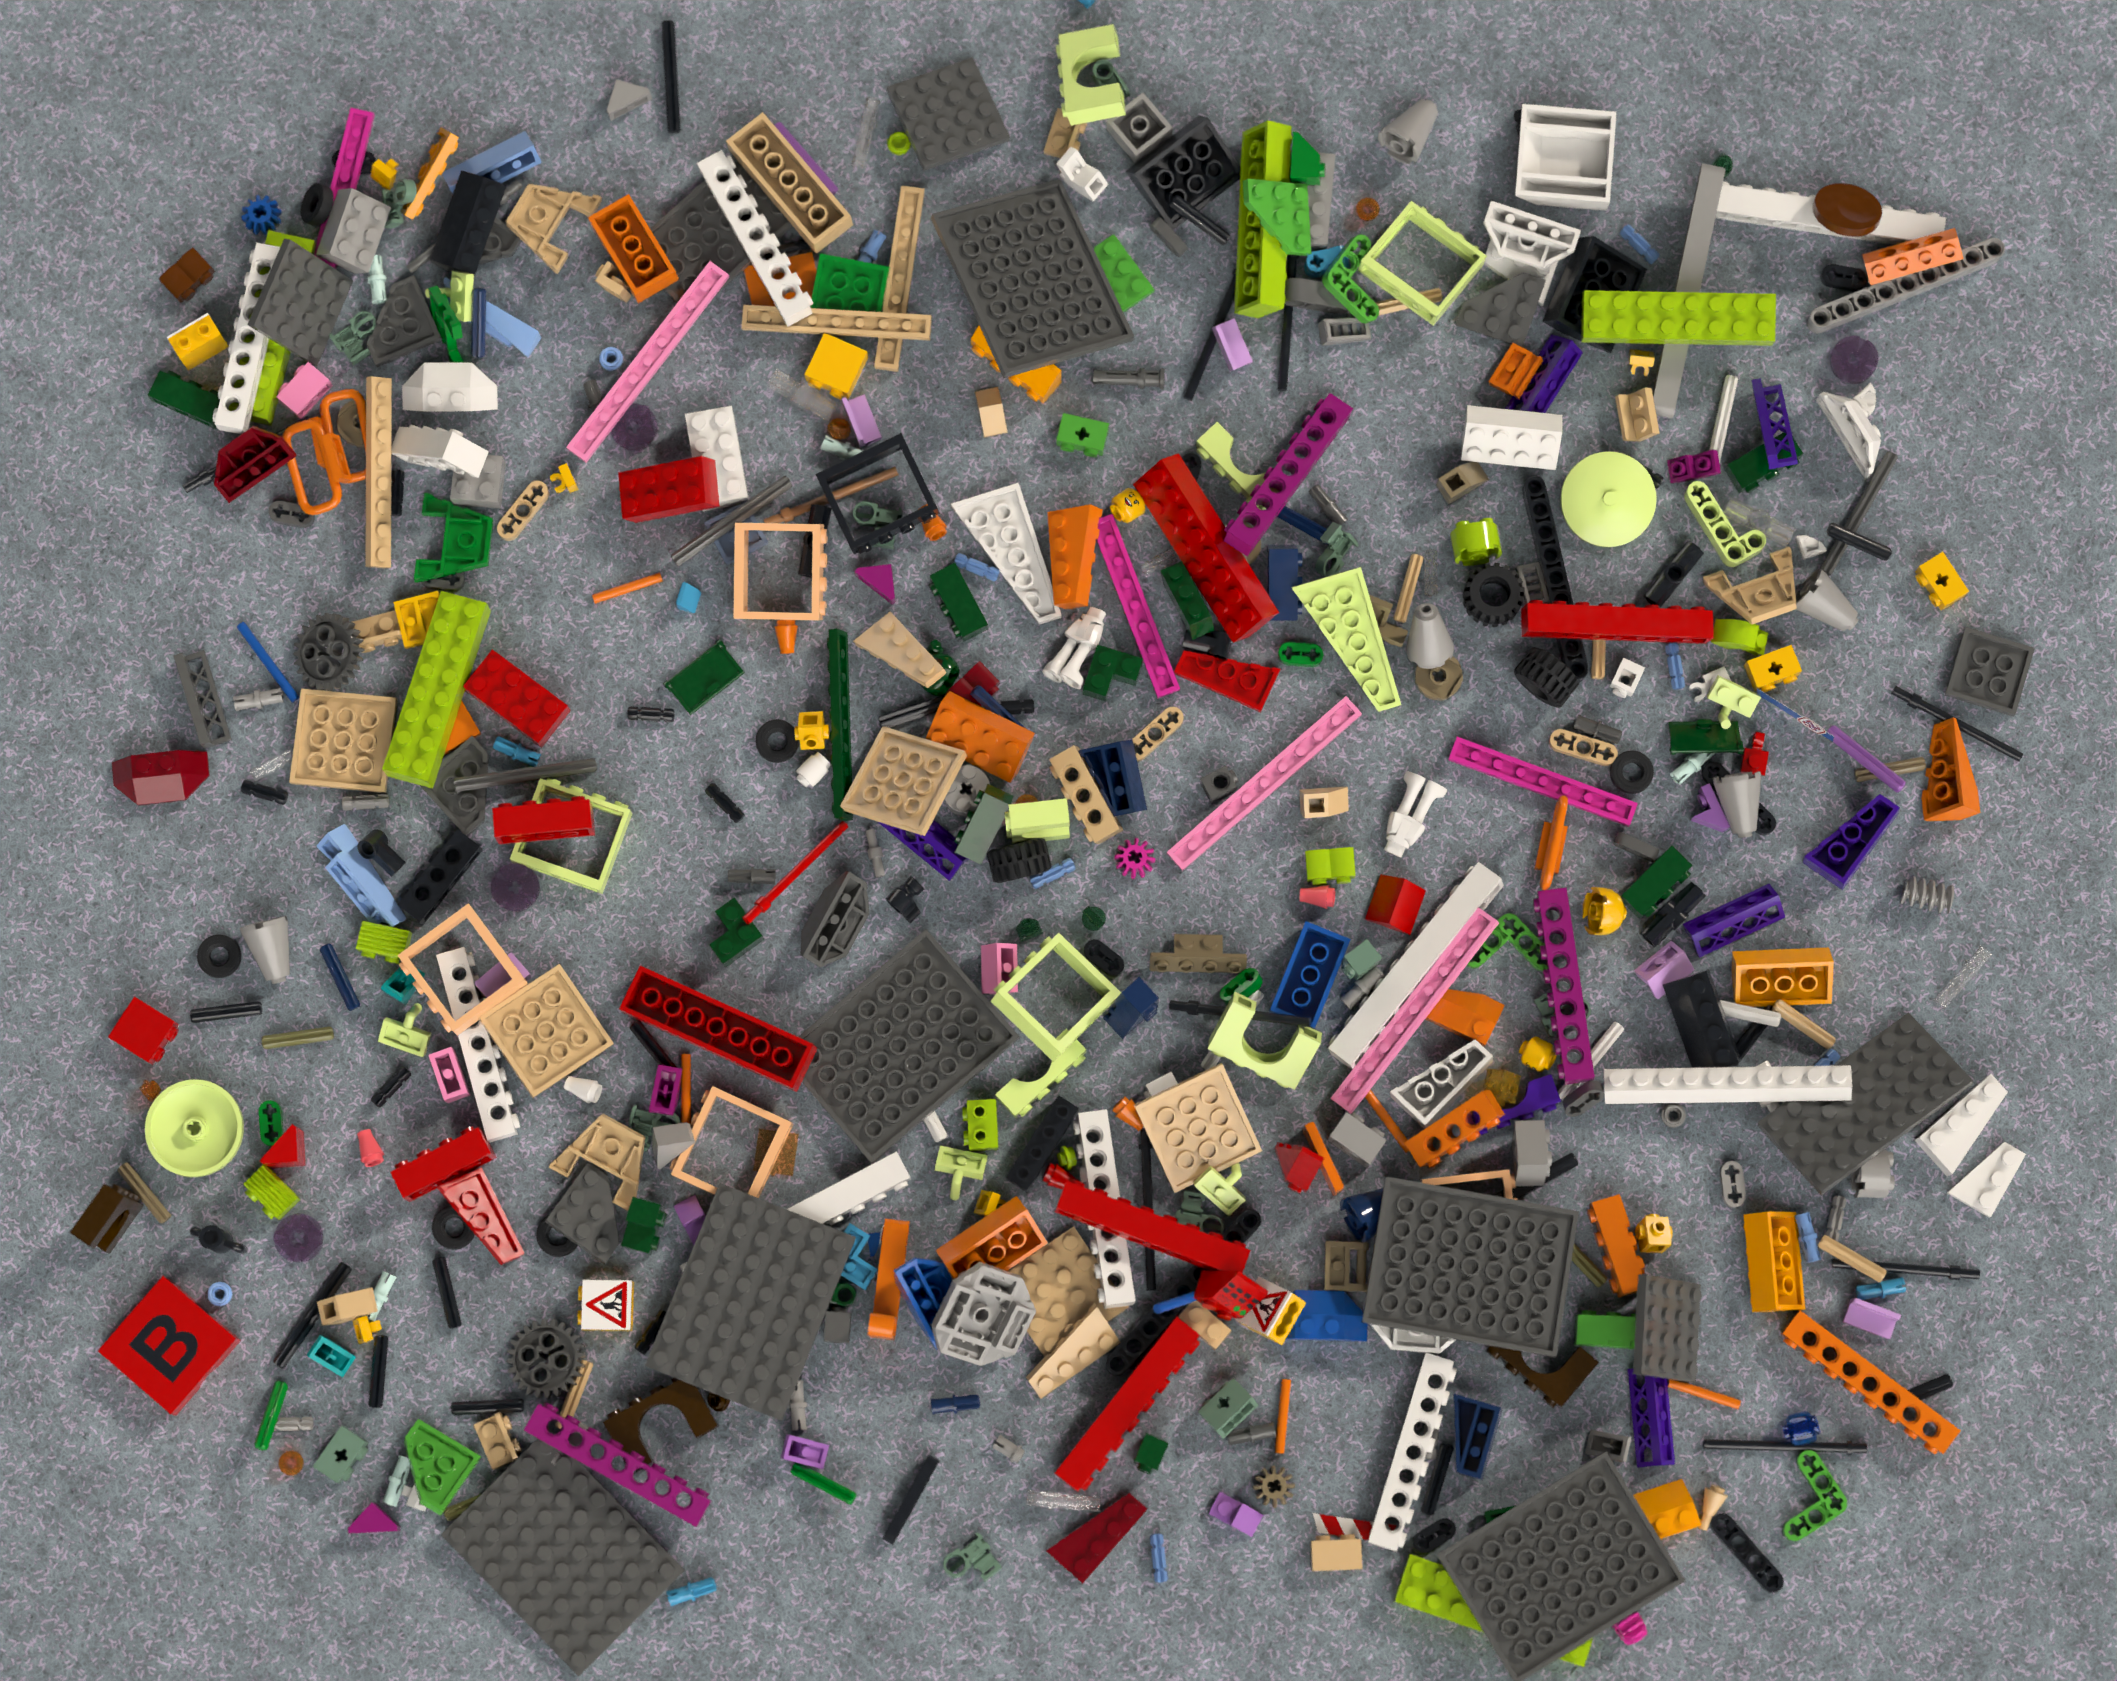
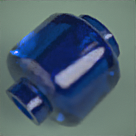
[1782,1411,1820,1446]

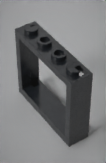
[815,433,940,555]

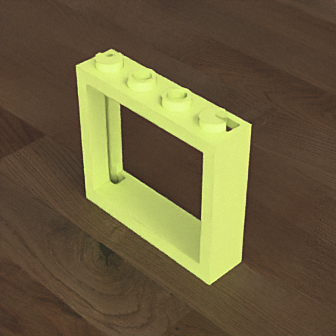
[1358,201,1487,326]
[510,778,632,894]
[991,933,1121,1062]

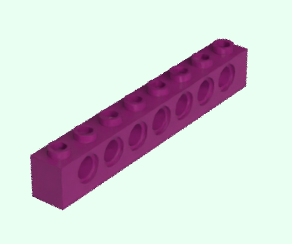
[1224,393,1353,557]
[1533,887,1595,1085]
[524,1402,712,1527]

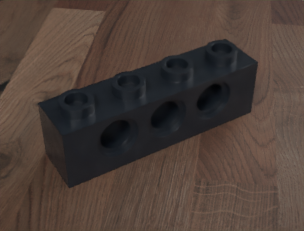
[397,829,483,925]
[1006,1095,1079,1193]

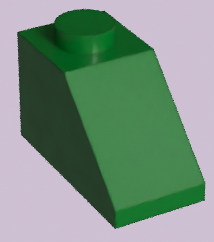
[1290,132,1326,185]

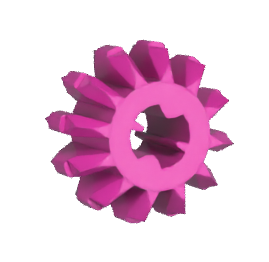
[1114,838,1155,879]
[1612,1611,1647,1645]

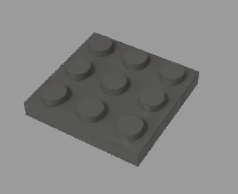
[1945,627,2035,717]

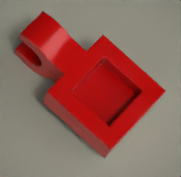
[1740,732,1769,776]

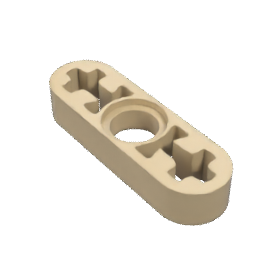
[497,481,549,541]
[1133,707,1184,762]
[1549,729,1618,766]

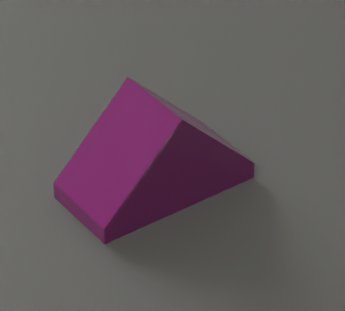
[855,564,896,605]
[649,1065,682,1116]
[348,1502,401,1534]

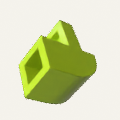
[1711,619,1768,656]

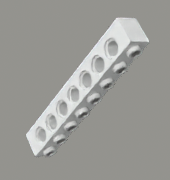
[697,150,813,327]
[213,243,280,434]
[436,947,520,1142]
[1073,1109,1135,1309]
[1368,1353,1457,1552]

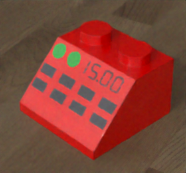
[1194,1271,1268,1321]

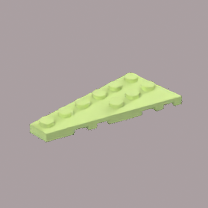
[1292,567,1401,712]

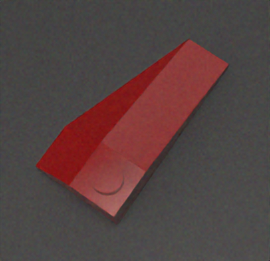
[1275,1142,1325,1194]

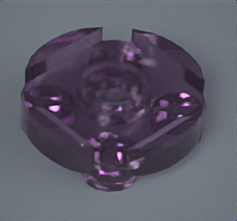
[1830,336,1879,384]
[611,403,658,451]
[491,863,540,912]
[273,1213,324,1263]

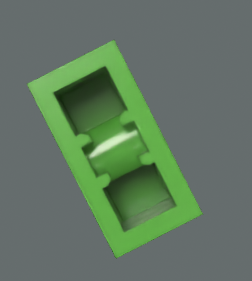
[1056,413,1109,457]

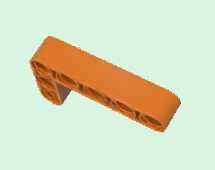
[868,1218,910,1340]

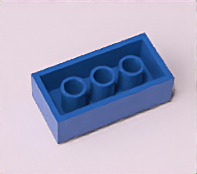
[1269,921,1351,1029]

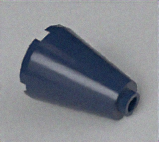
[1340,1188,1383,1243]

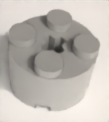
[944,765,990,817]
[1851,1149,1895,1198]

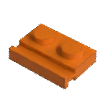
[1488,343,1543,400]

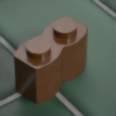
[159,248,215,303]

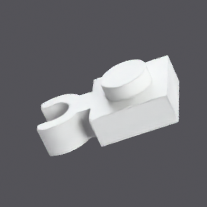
[1688,666,1731,702]

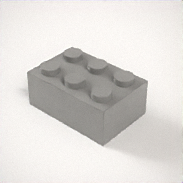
[316,188,391,274]

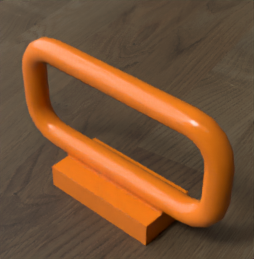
[309,389,366,483]
[282,419,352,515]
[1534,795,1568,890]

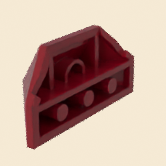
[214,426,297,503]
[112,750,210,806]

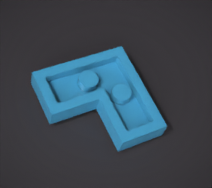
[841,1223,878,1291]

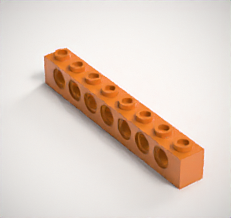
[1781,1310,1961,1455]

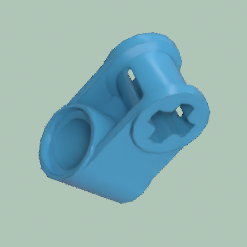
[1304,245,1351,278]

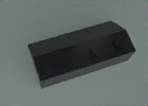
[430,170,507,276]
[1663,969,1741,1068]

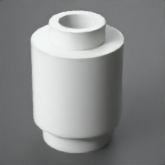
[796,752,831,787]

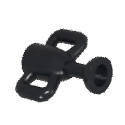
[190,1225,247,1254]

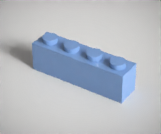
[442,131,542,195]

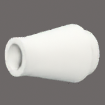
[564,1076,602,1104]

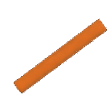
[592,572,663,604]
[681,1054,691,1126]
[1365,1089,1409,1153]
[1275,1379,1291,1454]
[1668,1379,1741,1409]

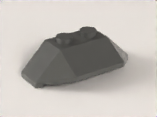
[800,871,870,967]

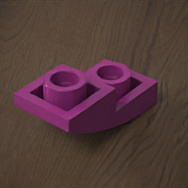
[1667,449,1721,484]

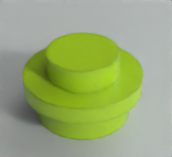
[887,132,911,155]
[1057,1146,1077,1170]

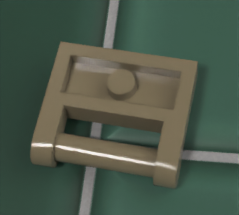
[1324,1241,1369,1292]

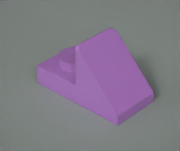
[1691,783,1730,832]
[674,1195,706,1245]
[781,1434,829,1469]
[1208,1492,1263,1537]

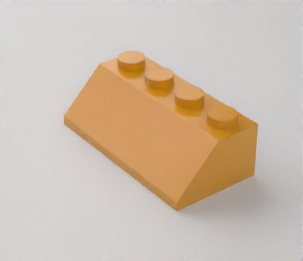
[970,326,1062,404]
[1731,947,1834,1007]
[1744,1211,1805,1312]
[1633,1479,1702,1539]

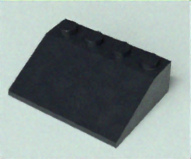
[1126,115,1241,230]
[1542,236,1647,353]

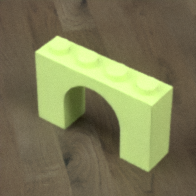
[1056,24,1126,126]
[1004,798,1070,844]
[1207,992,1322,1090]

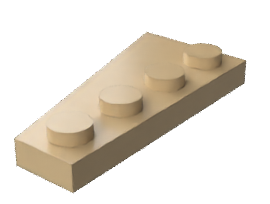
[853,612,946,688]
[1026,1303,1121,1399]

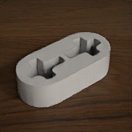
[1720,1161,1746,1208]

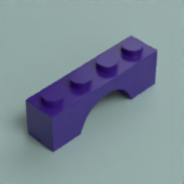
[1472,1074,1561,1136]

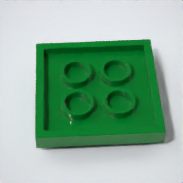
[810,253,890,312]

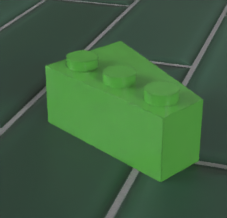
[1574,1310,1636,1349]

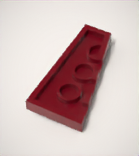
[1046,1493,1148,1584]

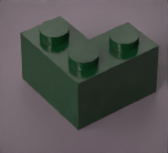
[1083,644,1143,702]
[709,897,764,968]
[621,1197,667,1255]

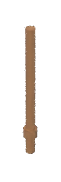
[763,467,898,523]

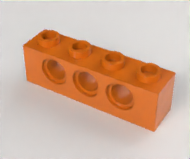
[1862,228,1964,285]
[1404,1090,1505,1168]

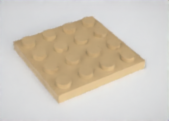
[289,689,398,793]
[840,726,967,836]
[479,964,614,1098]
[1134,1063,1262,1193]
[1008,1226,1129,1357]

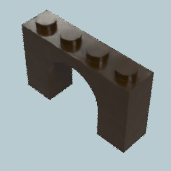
[69,1183,144,1254]
[1485,1345,1599,1408]
[603,1378,719,1474]

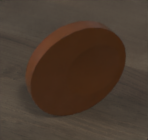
[1813,183,1882,237]

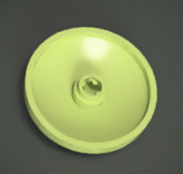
[1560,452,1656,547]
[145,1080,244,1177]

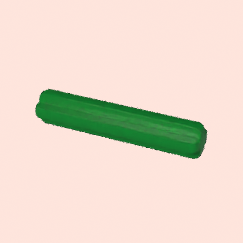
[254,1381,288,1451]
[790,1462,857,1505]

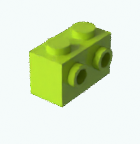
[962,1099,999,1151]

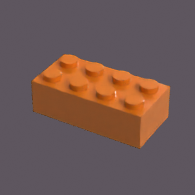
[588,194,679,303]
[925,691,1035,783]
[935,1196,1048,1279]

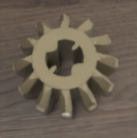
[1253,1465,1295,1508]

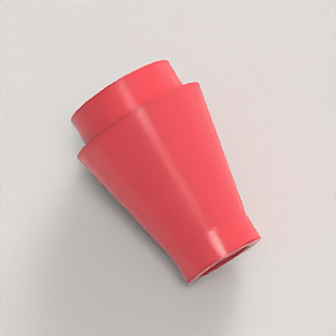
[1299,885,1335,909]
[357,1129,384,1167]

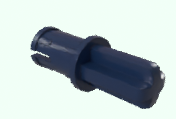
[931,1394,980,1415]

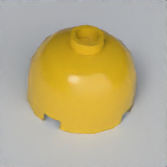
[1583,887,1627,935]

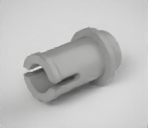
[992,1435,1025,1463]

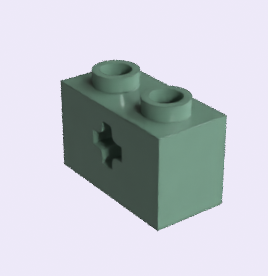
[1341,939,1382,981]
[1198,1378,1259,1439]
[313,1425,369,1484]

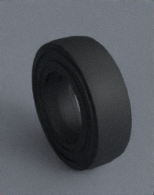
[300,183,333,226]
[755,719,799,763]
[1610,750,1654,794]
[197,934,241,978]
[432,1206,475,1250]
[536,1215,578,1257]

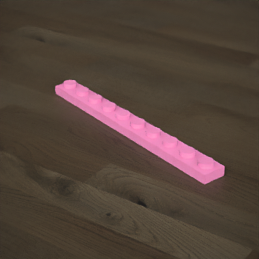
[566,261,729,463]
[1166,696,1362,871]
[1330,907,1499,1114]

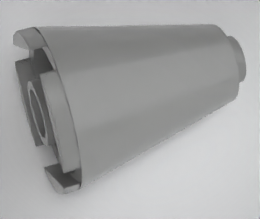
[1378,99,1438,164]
[1795,569,1859,631]
[1406,603,1454,669]
[1713,771,1761,838]
[240,916,290,984]

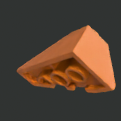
[1921,717,1980,821]
[1425,989,1505,1047]

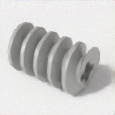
[1900,875,1954,914]

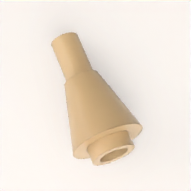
[1698,1484,1728,1531]

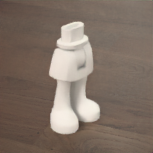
[1042,607,1106,689]
[1384,771,1447,858]

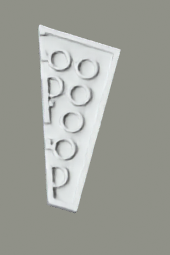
[951,483,1062,625]

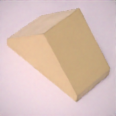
[975,387,1007,437]

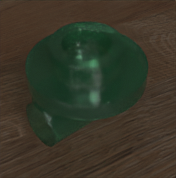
[1712,153,1733,178]
[1082,906,1106,931]
[1016,918,1043,943]

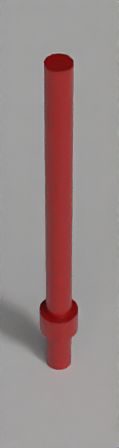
[743,821,848,924]

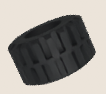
[1463,563,1525,627]
[1514,647,1579,708]
[987,838,1052,883]

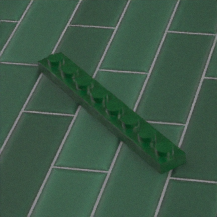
[827,628,853,821]

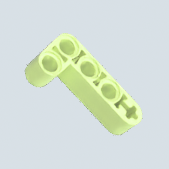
[1684,481,1766,567]

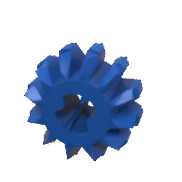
[241,195,282,236]

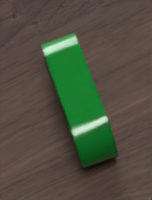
[1278,642,1324,667]
[1220,968,1263,1006]
[258,1100,284,1147]

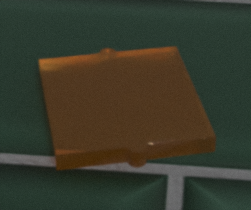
[753,1129,799,1176]

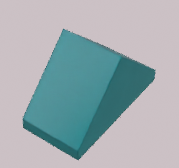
[381,967,425,1006]
[306,1335,356,1378]

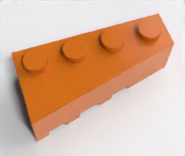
[1587,1194,1645,1298]

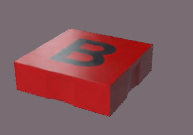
[98,1276,241,1416]

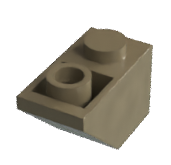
[1436,461,1489,505]

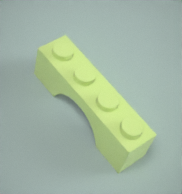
[1196,422,1279,510]
[995,1028,1086,1118]

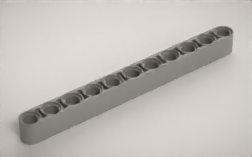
[1653,163,1725,418]

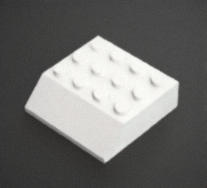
[1515,104,1616,211]

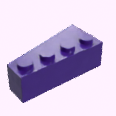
[1803,794,1900,890]

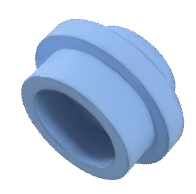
[599,347,623,371]
[207,1282,232,1306]

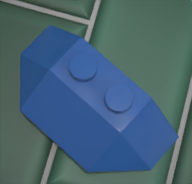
[893,1258,953,1350]
[1285,1290,1367,1342]

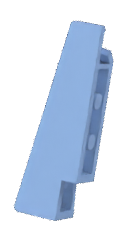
[443,277,541,357]
[317,824,406,927]

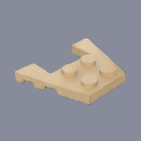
[506,184,602,274]
[1703,547,1797,624]
[549,1114,646,1211]

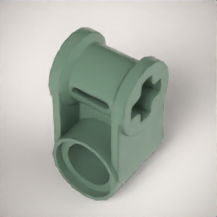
[1092,60,1130,98]

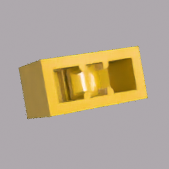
[1915,552,1969,611]
[1744,645,1802,693]

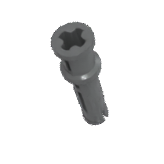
[1093,368,1165,390]

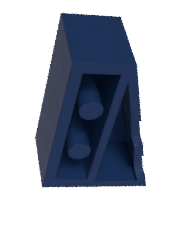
[1267,545,1302,621]
[1078,739,1147,817]
[1103,977,1159,1039]
[1453,1393,1503,1481]

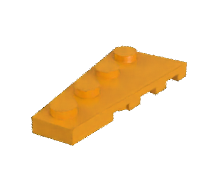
[401,127,459,220]

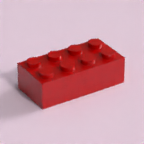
[618,456,720,523]
[463,649,571,748]
[492,796,595,845]
[390,1126,497,1202]

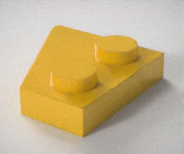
[393,591,440,649]

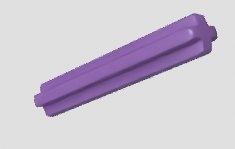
[774,122,838,195]
[1827,725,1906,792]

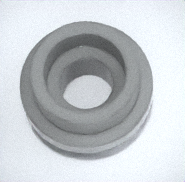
[1661,1103,1686,1128]

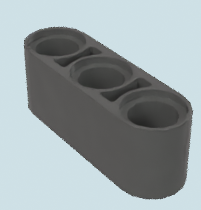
[1285,278,1349,314]

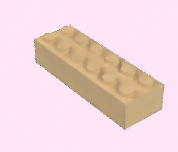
[726,112,853,254]

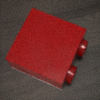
[108,996,180,1065]

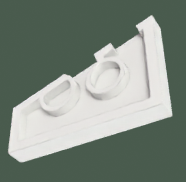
[1484,240,1558,307]
[1947,1142,2026,1218]

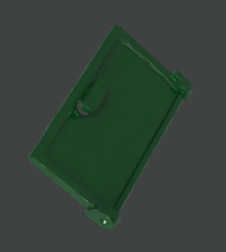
[663,639,745,716]
[1668,719,1744,755]

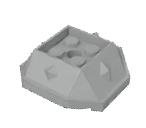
[931,1262,1036,1366]

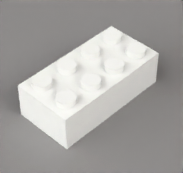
[1461,405,1562,470]
[685,406,749,512]

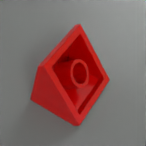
[1365,874,1426,936]
[260,1124,306,1168]

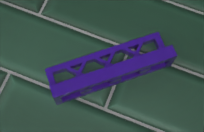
[1505,334,1583,413]
[1751,378,1798,470]
[877,820,968,881]
[1683,884,1785,958]
[1628,1368,1675,1468]

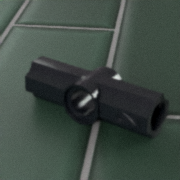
[798,504,832,578]
[1643,541,1704,608]
[1640,882,1706,948]

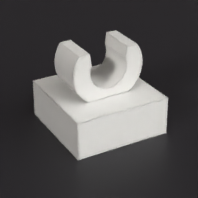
[401,1484,427,1511]

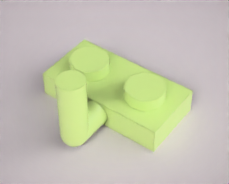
[425,270,474,322]
[1706,675,1761,729]
[378,1003,431,1057]
[935,1146,988,1200]
[1194,1163,1246,1216]

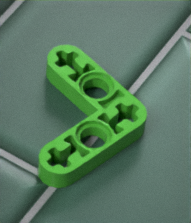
[1322,234,1379,324]
[1466,913,1554,971]
[1783,1450,1847,1541]

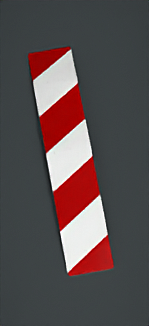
[1313,1513,1397,1540]

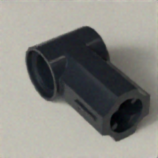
[1182,628,1231,659]
[357,829,406,877]

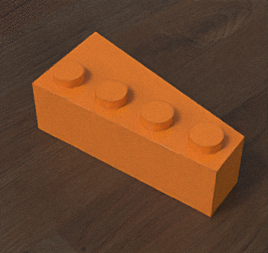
[1047,504,1103,610]

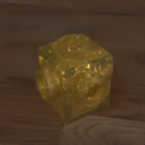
[1483,1069,1521,1107]

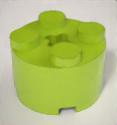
[1450,518,1502,566]

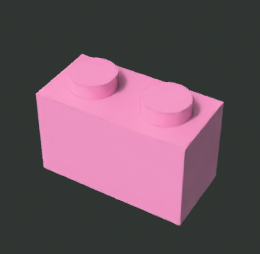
[276,362,333,419]
[981,943,1018,994]
[428,1047,471,1103]

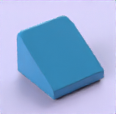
[676,582,701,613]

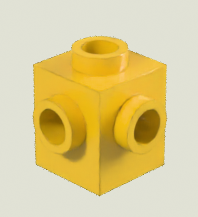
[795,711,830,750]
[1635,1214,1673,1253]

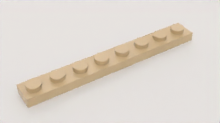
[874,186,925,372]
[741,305,932,340]
[366,376,392,568]

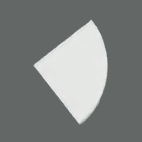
[1853,383,1876,417]
[1795,535,1827,560]

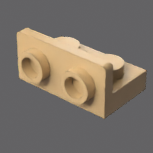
[1044,108,1087,158]
[595,261,632,303]
[1615,388,1660,442]
[353,610,402,653]
[474,1412,522,1470]

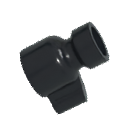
[885,876,924,924]

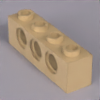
[1049,745,1124,844]

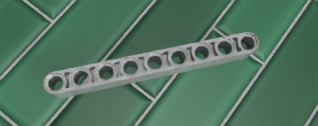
[1807,238,2005,334]

